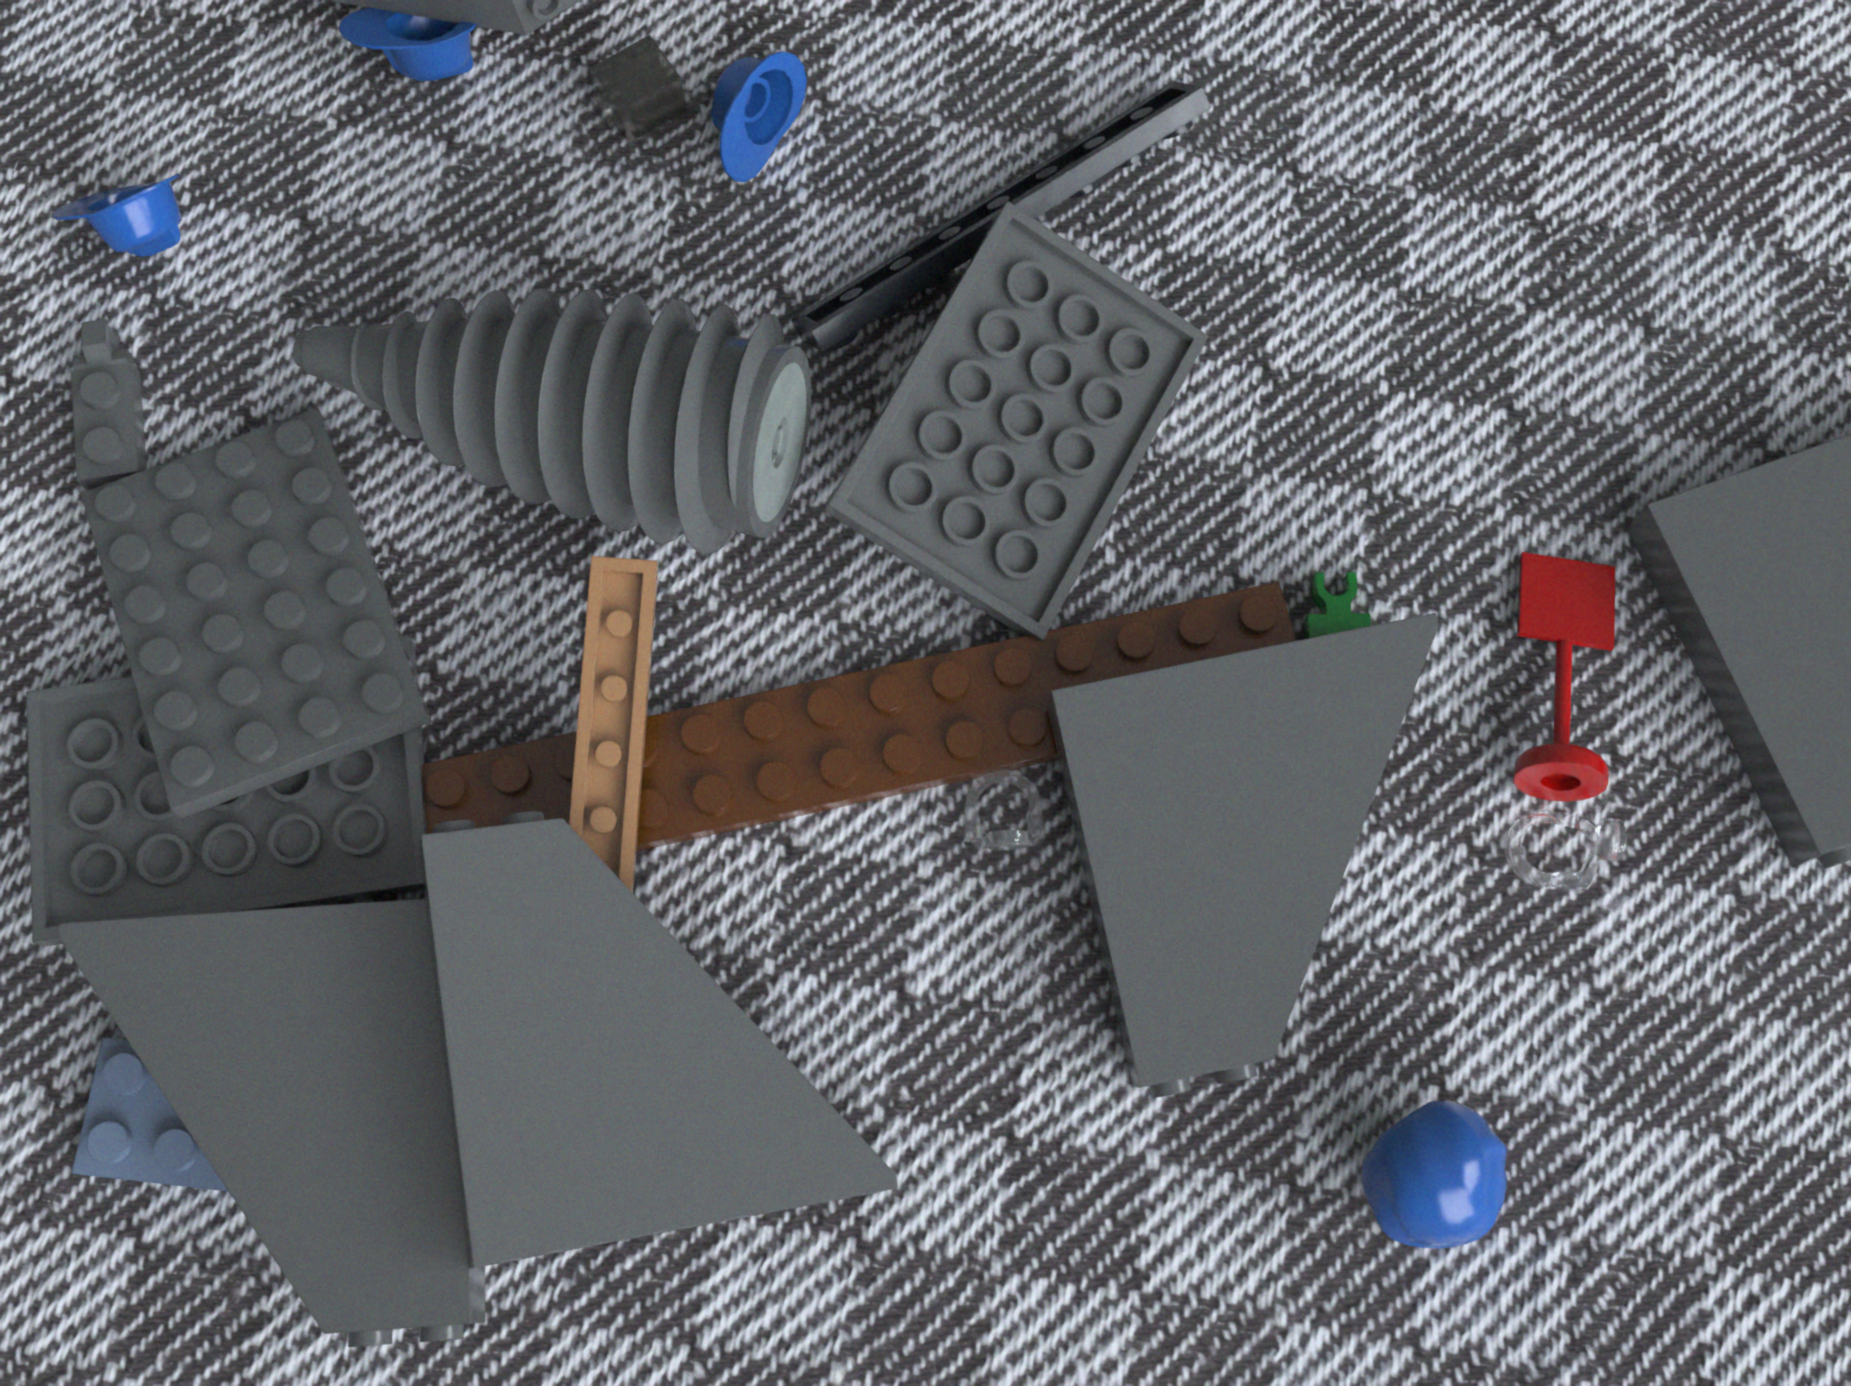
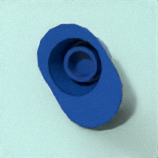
[339,8,476,81]
[711,51,807,182]
[51,174,182,257]

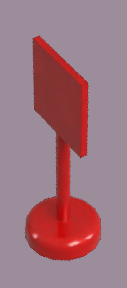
[1513,552,1615,802]

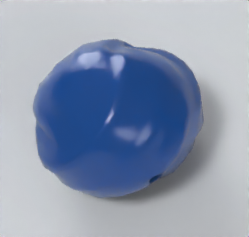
[1362,1100,1507,1249]

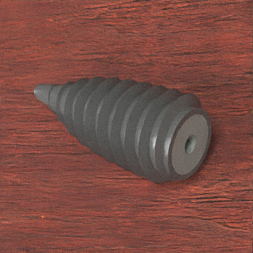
[293,288,811,554]

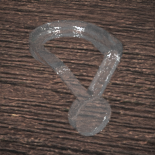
[963,769,1045,850]
[1505,810,1627,892]

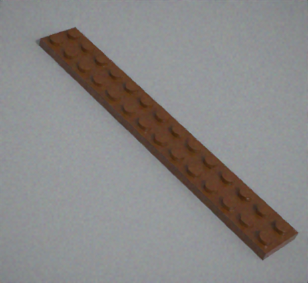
[422,582,1296,852]

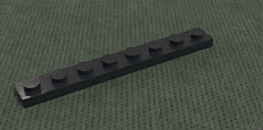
[791,81,1211,352]

